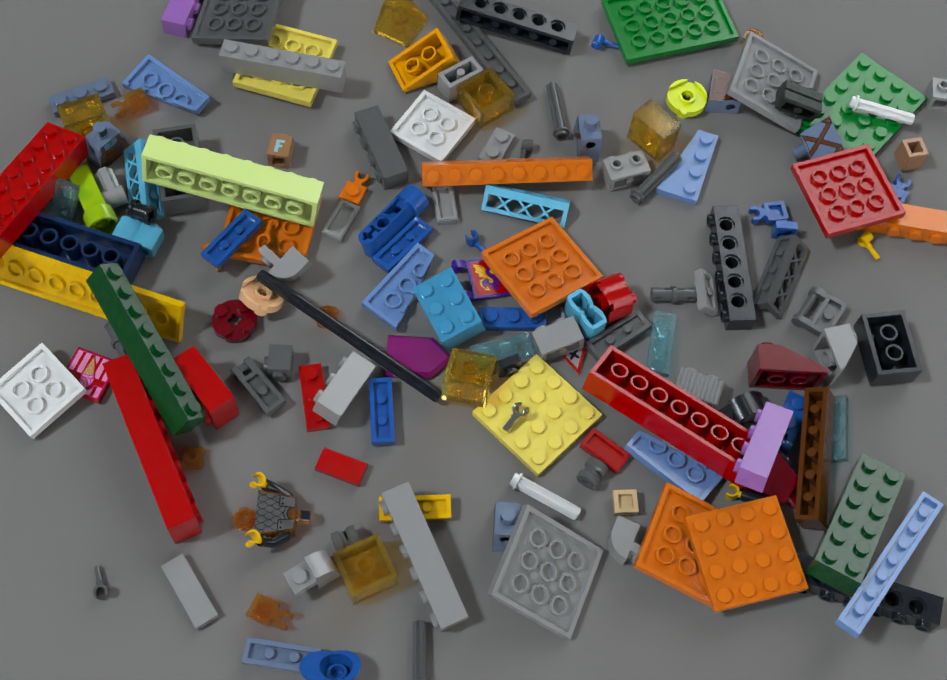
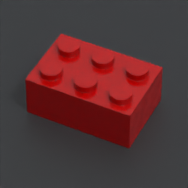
[173,345,239,430]

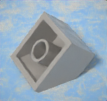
[811,323,857,387]

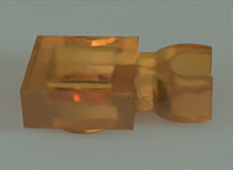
[111,87,151,118]
[246,593,294,631]

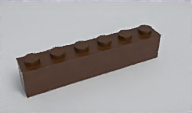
[795,387,835,529]

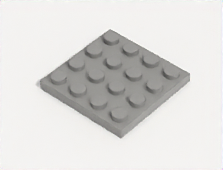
[726,31,818,134]
[487,504,603,640]

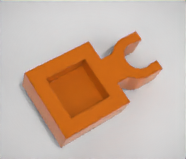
[339,170,370,206]

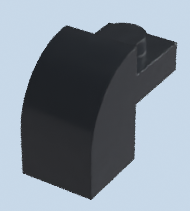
[718,391,766,425]

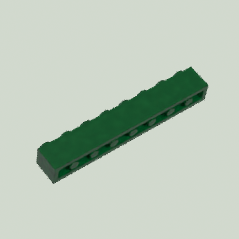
[86,263,206,436]

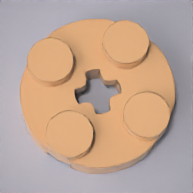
[239,276,284,316]

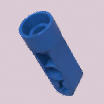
[358,184,429,257]

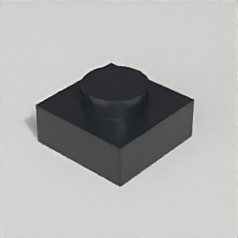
[496,353,522,378]

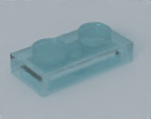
[51,178,80,223]

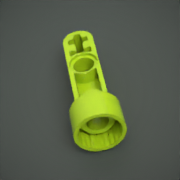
[69,164,119,234]

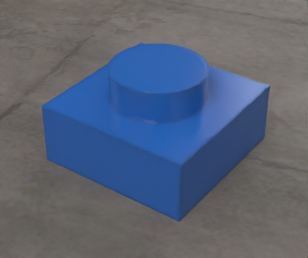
[771,220,798,239]

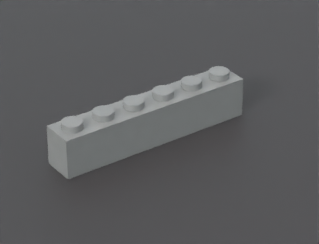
[219,39,347,93]
[379,482,469,632]

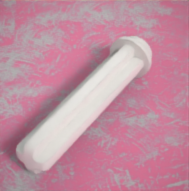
[848,95,915,125]
[509,473,581,520]

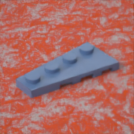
[121,54,211,115]
[655,130,718,206]
[362,242,435,331]
[624,430,723,501]

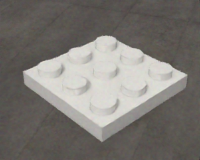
[390,90,476,161]
[0,343,88,439]

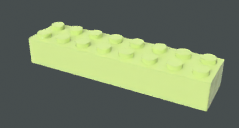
[141,134,324,227]

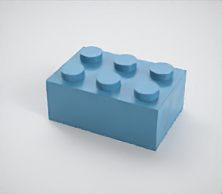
[412,267,485,351]

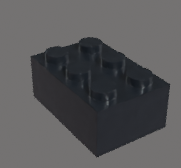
[853,310,922,386]

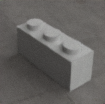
[312,351,376,426]

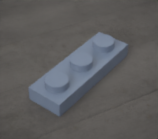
[48,77,116,118]
[241,637,322,673]

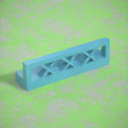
[124,138,165,220]
[481,184,571,228]

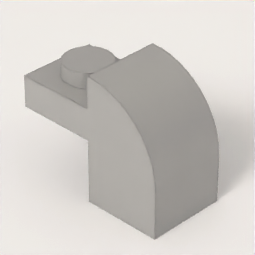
[258,245,312,281]
[607,515,641,566]
[283,550,340,597]

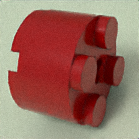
[586,273,637,324]

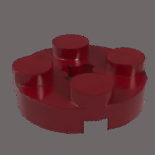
[212,299,258,343]

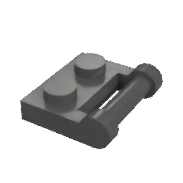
[791,287,848,337]

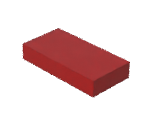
[579,428,631,475]
[315,447,368,487]

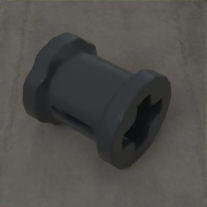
[127,199,157,225]

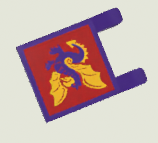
[451,259,512,302]

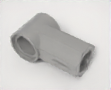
[94,167,129,209]

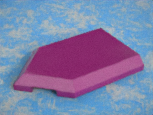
[385,335,454,380]

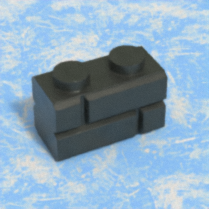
[774,80,823,122]

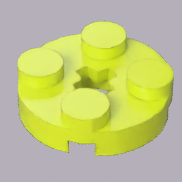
[666,79,707,119]

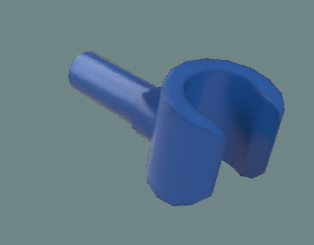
[591,34,619,50]
[465,230,486,252]

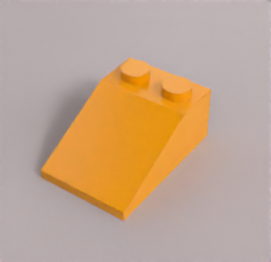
[388,28,460,93]

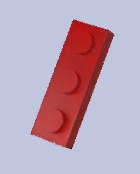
[298,363,330,433]

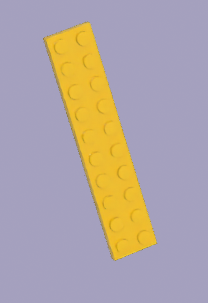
[0,245,185,343]

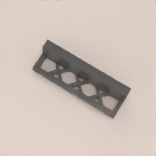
[753,234,809,319]

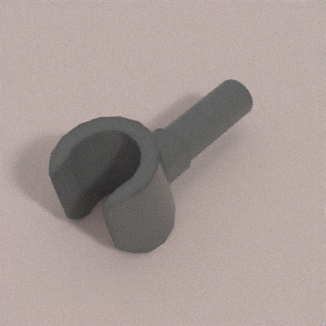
[520,139,533,158]
[502,402,529,432]
[93,566,110,600]

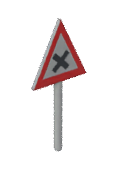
[560,308,587,375]

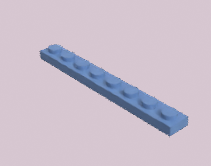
[834,491,944,639]

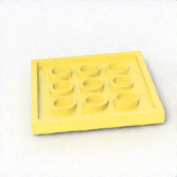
[232,24,338,107]
[472,354,602,477]

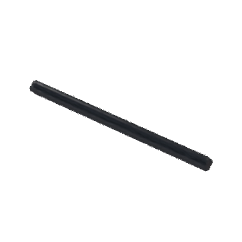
[256,270,442,402]

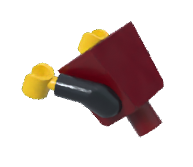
[725,451,798,508]

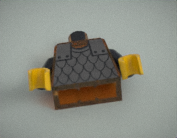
[244,472,311,548]

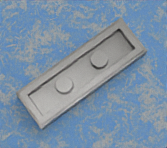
[161,553,219,630]

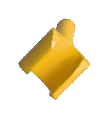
[857,231,880,260]

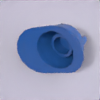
[299,650,362,680]

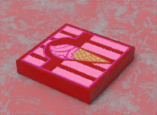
[66,347,113,404]

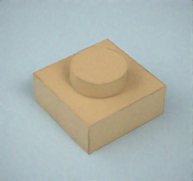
[612,489,639,516]

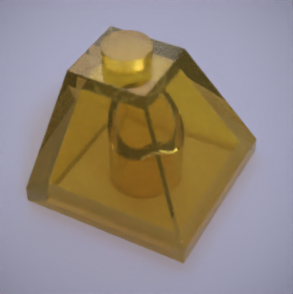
[373,0,427,48]

